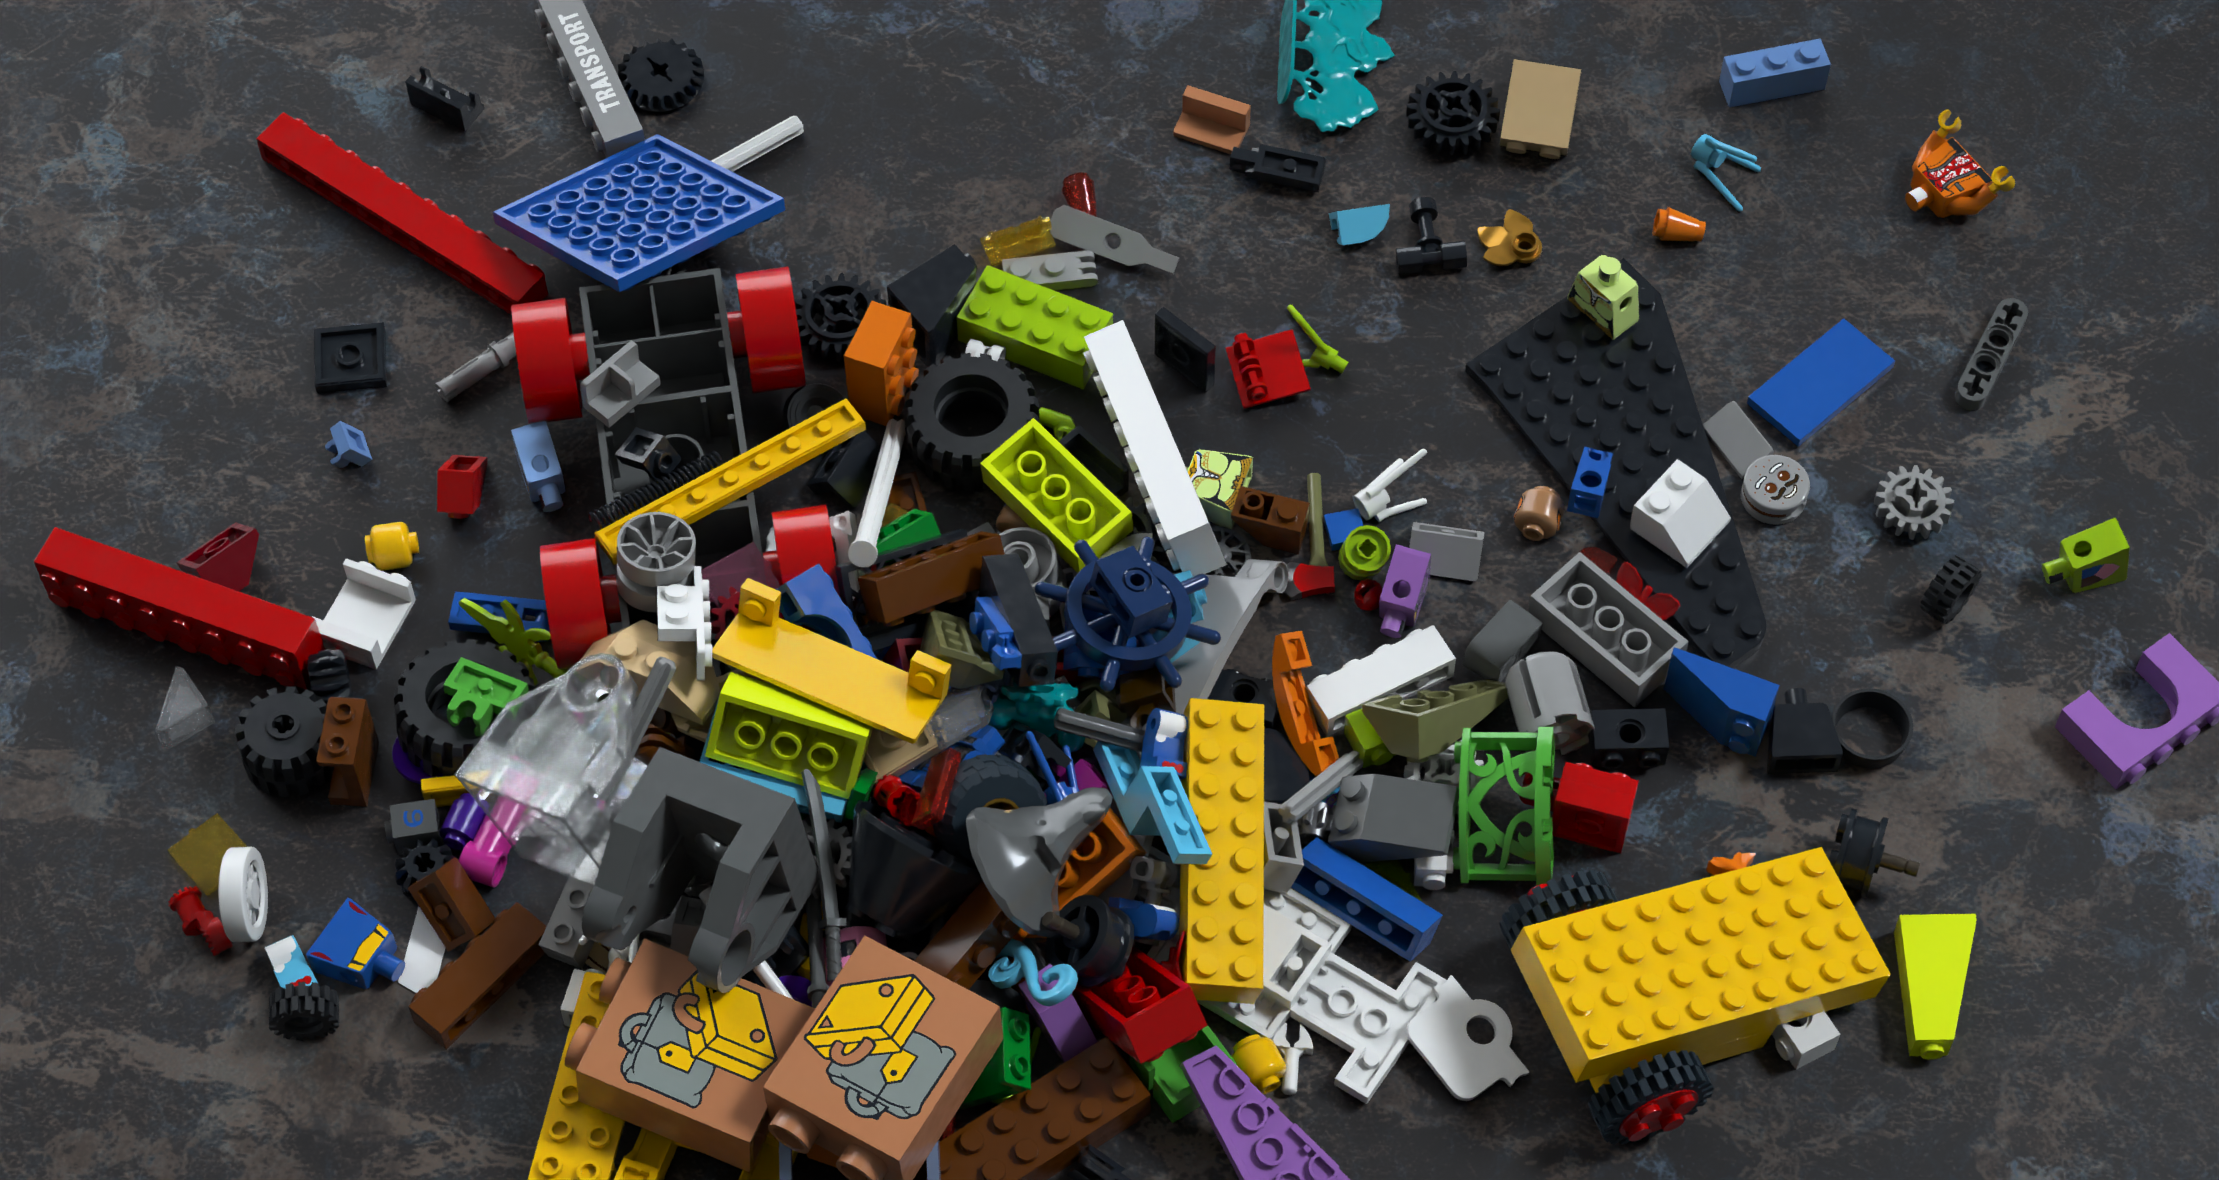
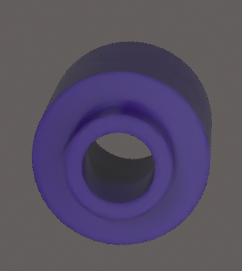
[439,793,488,851]

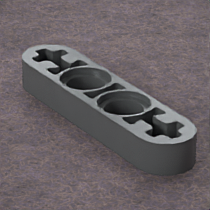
[1955,298,2028,411]

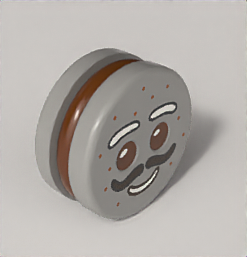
[1741,455,1810,525]

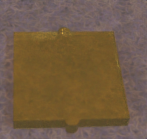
[167,813,247,896]

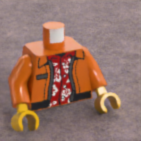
[1905,110,2015,218]

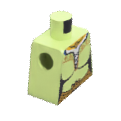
[1567,255,1639,340]
[1185,449,1253,529]

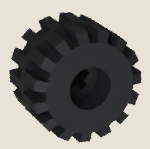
[235,686,334,797]

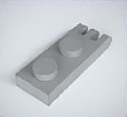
[1002,250,1098,290]

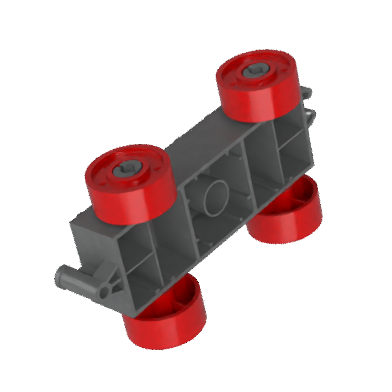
[511,262,840,677]

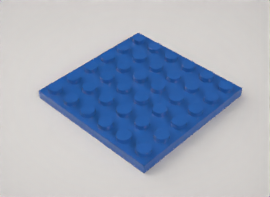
[493,134,785,292]

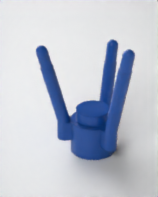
[1026,731,1080,805]

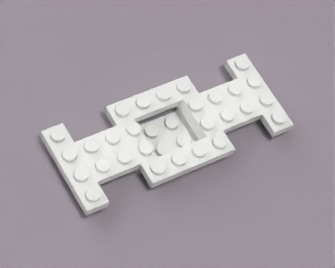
[1134,846,1447,1104]

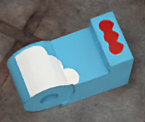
[264,935,320,988]

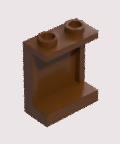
[316,697,379,807]

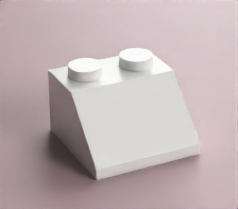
[1629,459,1731,568]

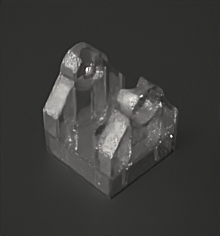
[454,653,677,885]

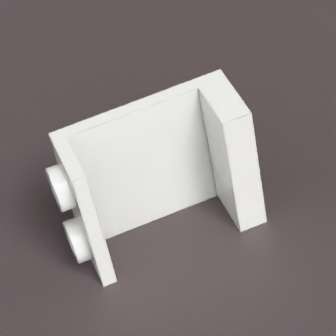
[312,559,416,670]

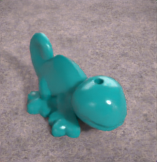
[978,679,1086,752]

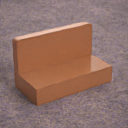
[1174,85,1251,154]

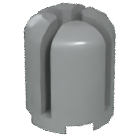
[1505,652,1595,755]

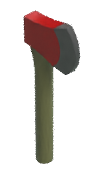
[1284,473,1335,600]

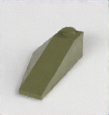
[1362,679,1509,763]

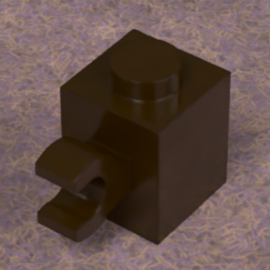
[1116,667,1176,730]

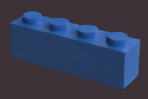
[1291,837,1443,962]

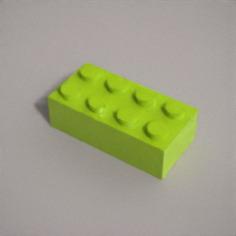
[957,265,1113,389]

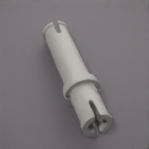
[435,332,516,403]

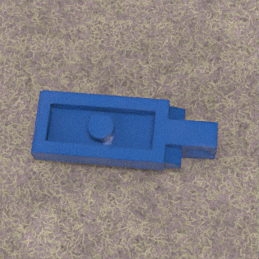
[969,597,1022,670]

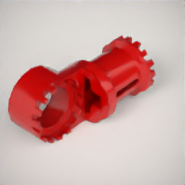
[872,774,933,828]
[168,886,233,956]

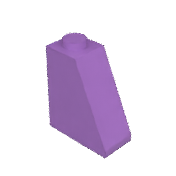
[1018,964,1098,1063]

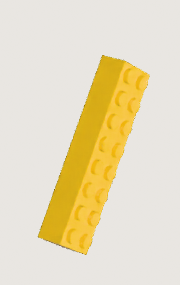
[1179,698,1264,1004]

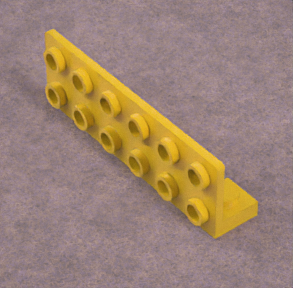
[712,578,952,744]
[528,972,625,1180]

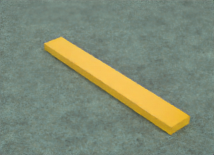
[594,398,866,565]

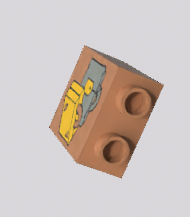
[763,935,1003,1180]
[565,938,815,1173]

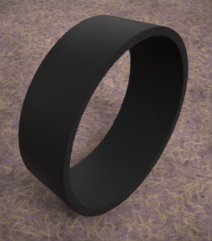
[1832,688,1913,769]

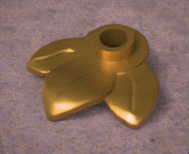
[1477,209,1542,266]

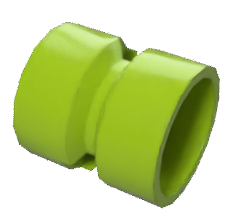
[1338,525,1391,581]

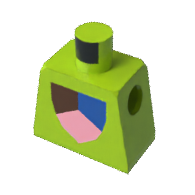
[2042,518,2130,593]

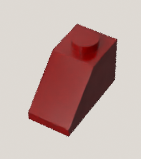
[437,455,488,519]

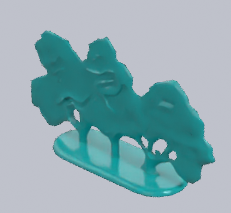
[1277,0,1395,132]

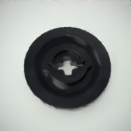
[617,38,704,112]

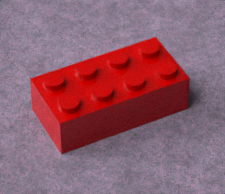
[1072,946,1208,1064]

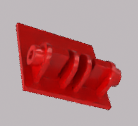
[1225,329,1311,409]

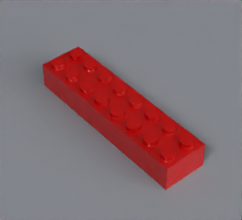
[34,527,325,690]

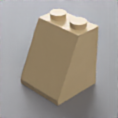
[1500,59,1581,159]

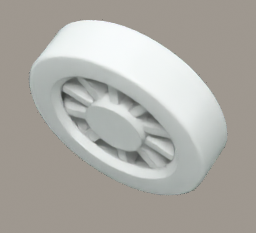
[218,847,268,942]

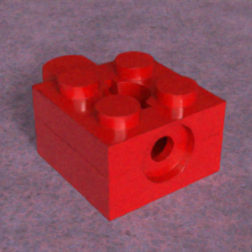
[1519,762,1639,853]

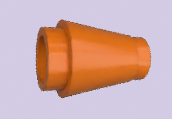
[1652,207,1706,242]

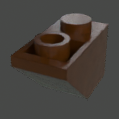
[1231,486,1310,555]

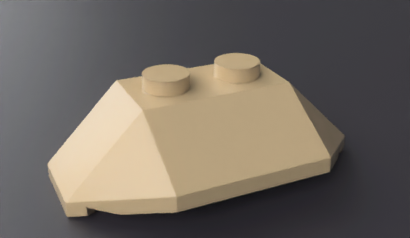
[574,620,721,725]

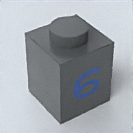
[384,799,443,855]

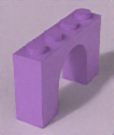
[2055,633,2219,789]

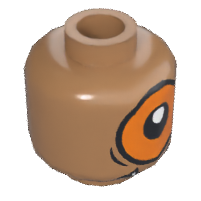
[1514,486,1565,541]

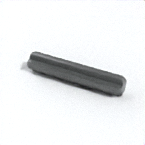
[1054,708,1145,753]

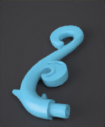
[988,938,1078,1006]

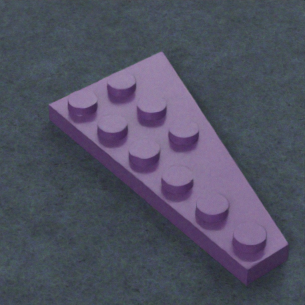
[1180,1046,1350,1180]

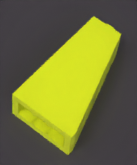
[1894,914,1977,1060]

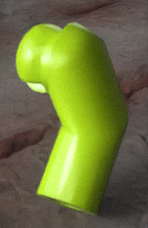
[1039,407,1076,441]

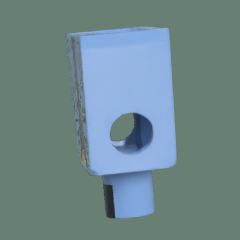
[511,421,565,512]

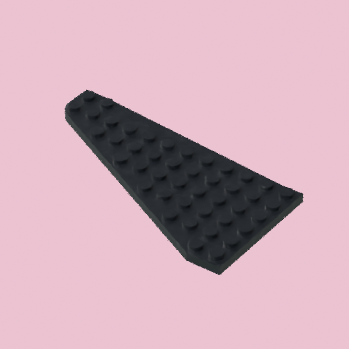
[1465,258,1766,668]

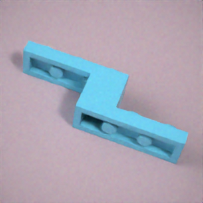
[1093,741,1212,864]

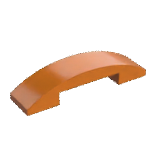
[1272,631,1339,777]

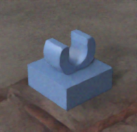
[325,421,372,468]

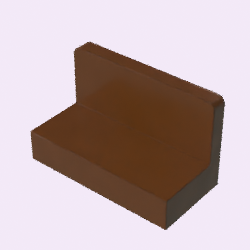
[408,857,495,952]

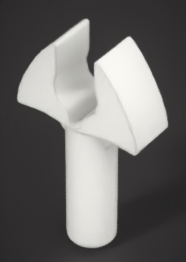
[1273,1023,1313,1095]

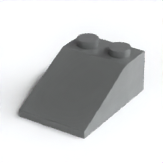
[1328,774,1459,863]

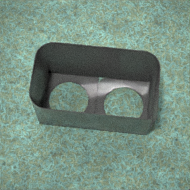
[1463,600,1543,682]

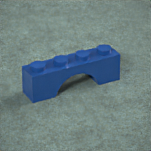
[775,564,877,659]

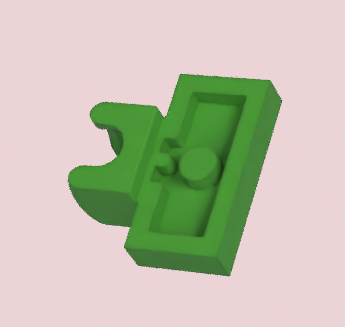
[443,657,528,736]

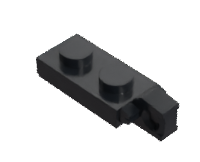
[1229,144,1327,193]

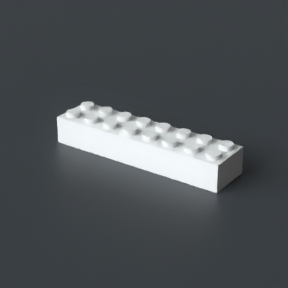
[1083,320,1227,577]

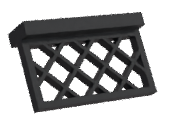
[835,529,978,651]

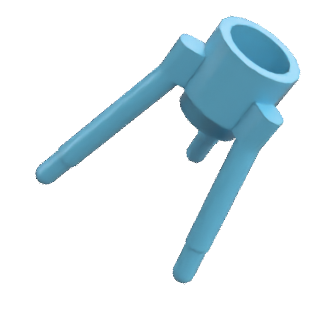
[1691,134,1761,212]

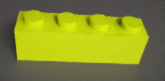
[705,672,873,800]

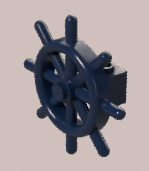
[1034,536,1221,692]

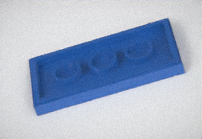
[1747,318,1895,447]

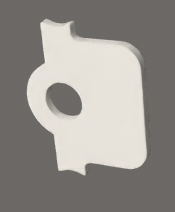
[1406,975,1529,1101]

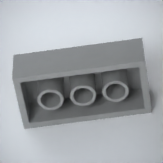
[1528,552,1689,708]

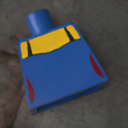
[306,898,405,989]

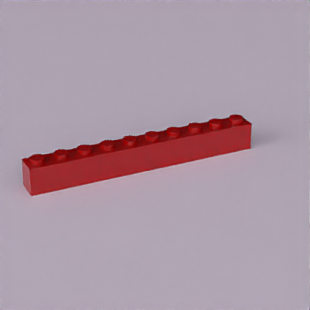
[256,112,548,315]

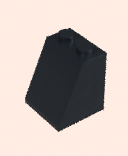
[887,244,977,367]

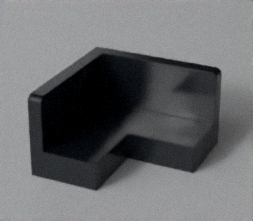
[1058,425,1129,498]

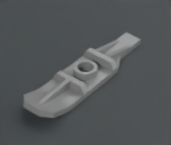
[1048,205,1179,274]

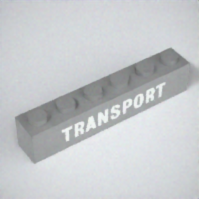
[534,0,645,158]

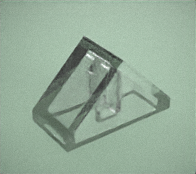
[156,667,215,749]

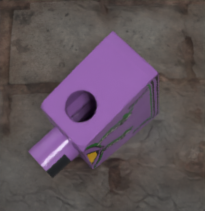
[1379,544,1431,638]

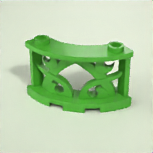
[1453,727,1555,886]

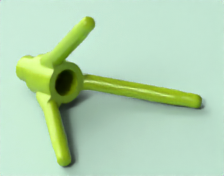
[1287,305,1349,374]

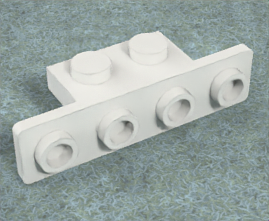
[657,566,712,680]

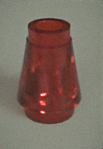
[1061,172,1097,217]

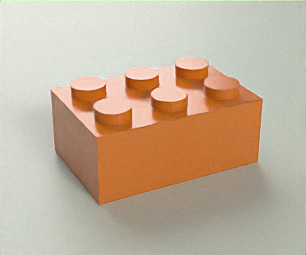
[844,301,919,426]

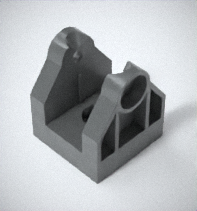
[582,747,819,993]

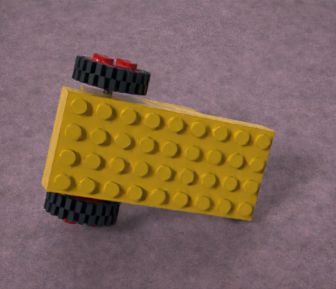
[1499,847,1891,1144]

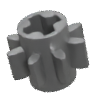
[1297,802,1334,846]

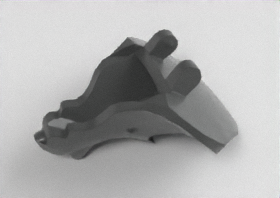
[966,787,1113,938]

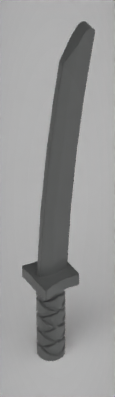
[801,769,846,982]

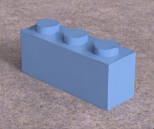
[1719,38,1831,107]

